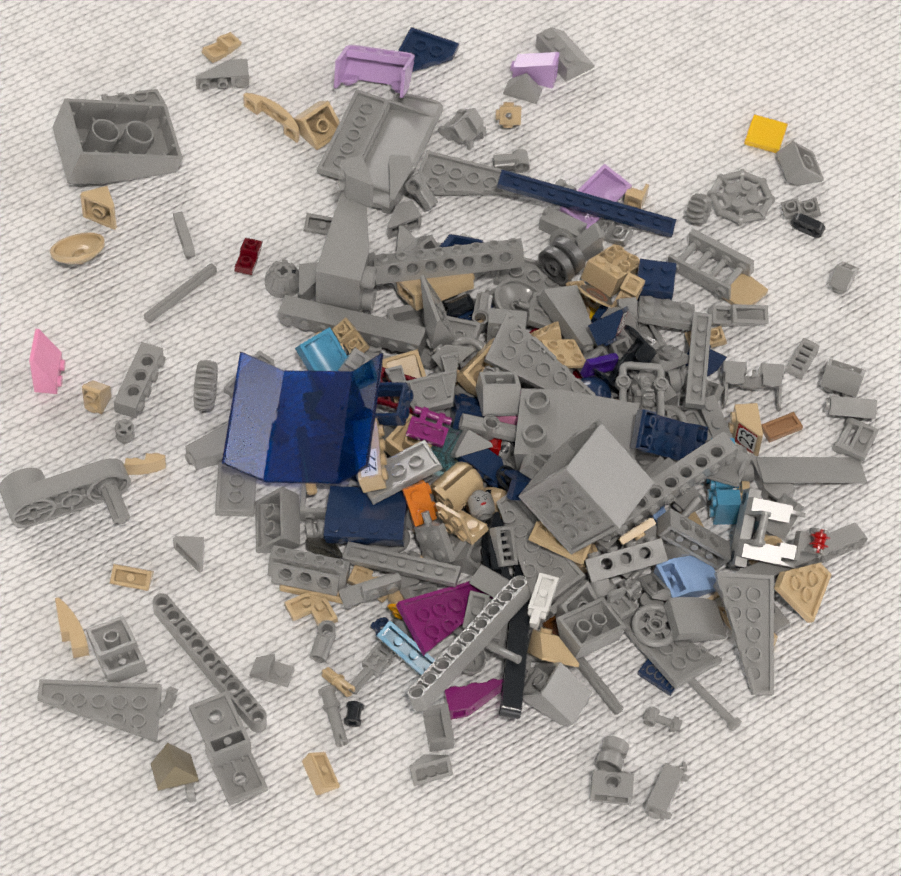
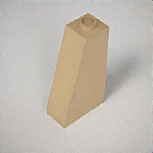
[397,273,475,311]

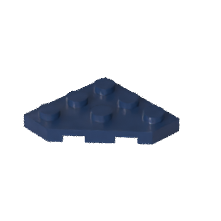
[398,27,459,72]

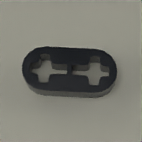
[790,213,825,238]

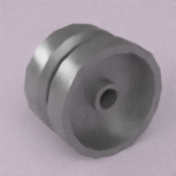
[538,237,586,284]

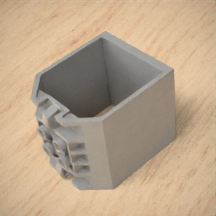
[518,419,654,554]

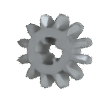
[686,193,712,225]

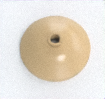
[50,233,105,264]

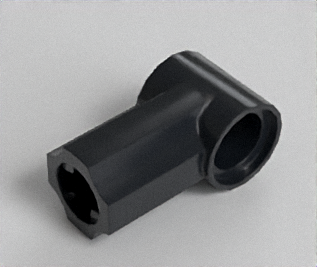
[442,293,475,318]

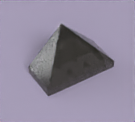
[305,537,342,559]

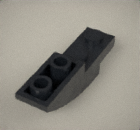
[482,512,512,580]

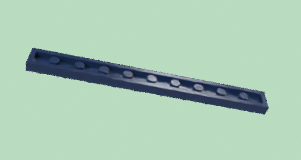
[497,169,676,238]

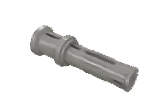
[318,685,349,747]

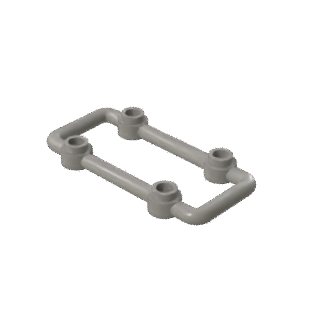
[615,362,669,460]

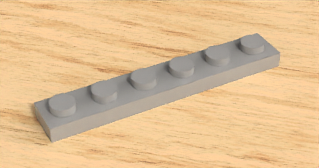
[685,312,712,410]
[342,541,462,587]

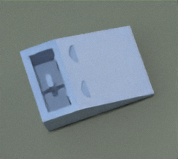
[654,556,716,598]

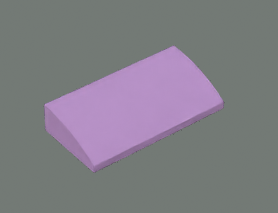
[559,163,632,229]

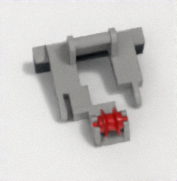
[728,488,830,569]

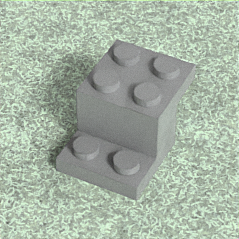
[751,493,804,540]

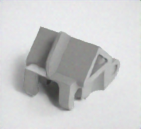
[438,108,487,150]

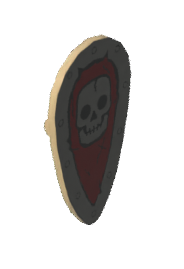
[579,285,613,310]

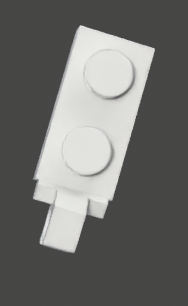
[528,573,559,629]

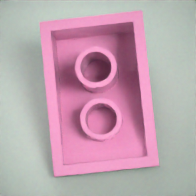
[29,329,66,394]

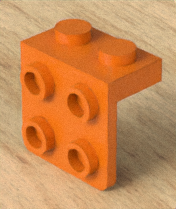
[402,479,438,527]

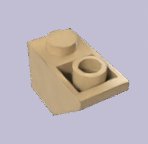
[82,380,112,414]

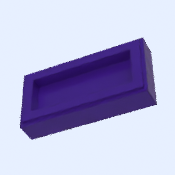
[580,353,619,377]

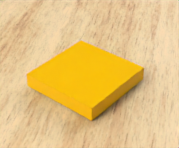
[744,114,788,153]

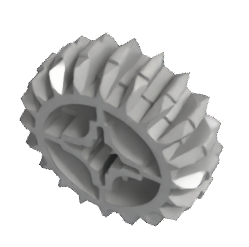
[193,360,218,411]

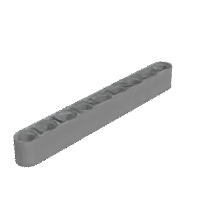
[713,523,868,599]
[408,576,531,712]
[153,593,267,732]

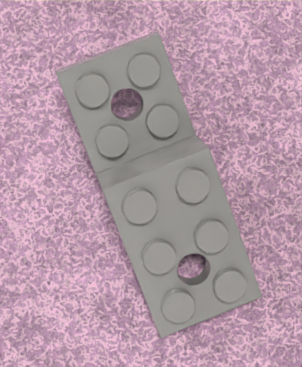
[189,691,268,806]

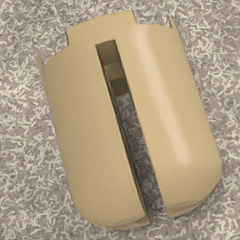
[430,462,484,513]

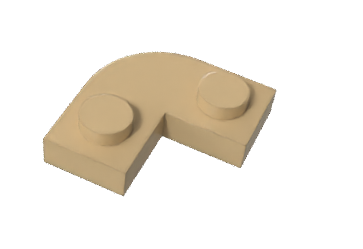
[284,593,338,626]

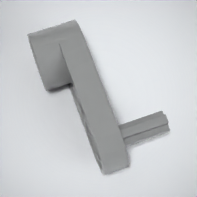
[0,458,131,527]

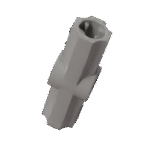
[459,413,517,442]

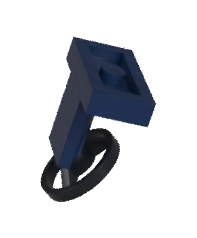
[496,465,532,501]

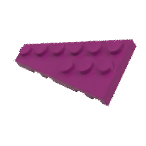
[396,581,493,656]

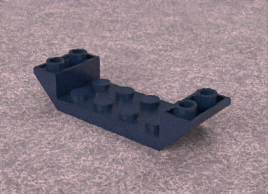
[630,409,708,465]

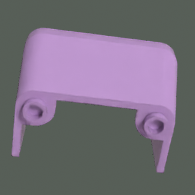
[334,45,414,98]

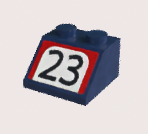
[588,306,629,347]

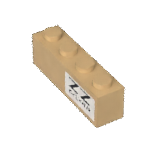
[354,418,389,493]

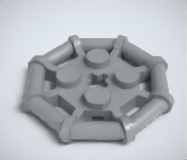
[707,169,775,225]

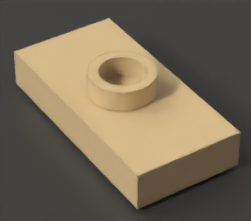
[618,518,656,545]

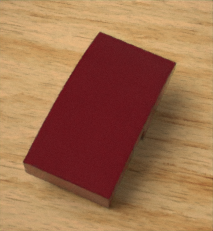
[234,238,263,275]

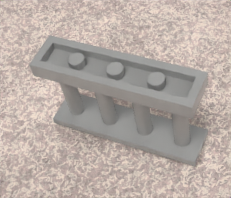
[668,229,754,300]

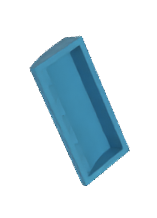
[295,327,355,405]

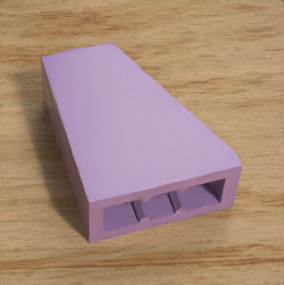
[510,52,560,88]

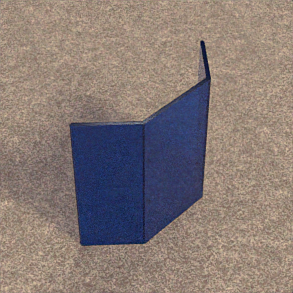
[222,352,384,484]

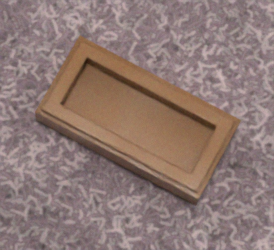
[761,412,803,443]

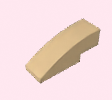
[55,597,89,658]

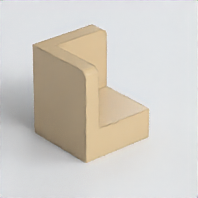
[624,184,649,209]

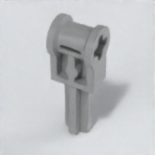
[349,642,396,694]

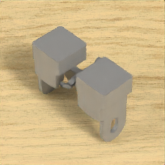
[720,361,784,411]

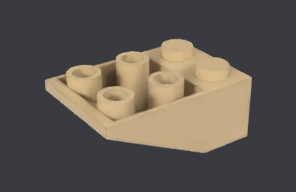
[581,244,640,297]

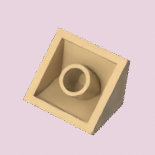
[80,186,117,230]

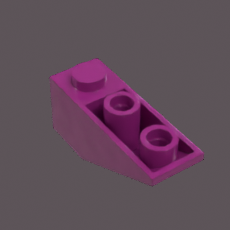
[444,679,502,720]

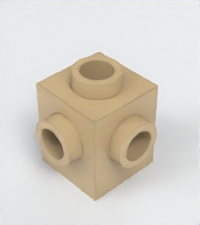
[496,102,521,128]

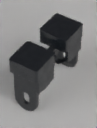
[592,325,657,399]

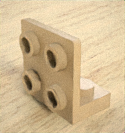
[540,339,586,368]
[435,502,489,545]

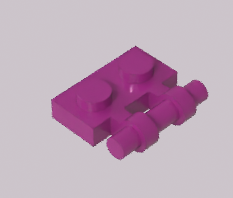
[405,406,452,448]

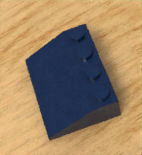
[324,486,407,547]

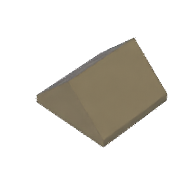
[151,742,199,791]

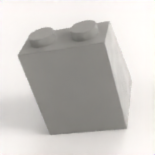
[523,662,592,725]

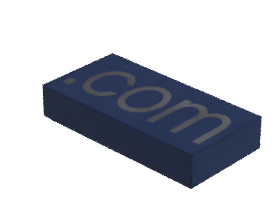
[637,659,677,697]

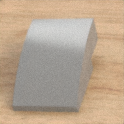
[664,597,727,642]
[86,616,147,682]

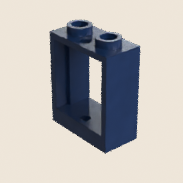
[356,382,414,426]

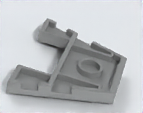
[385,351,459,415]

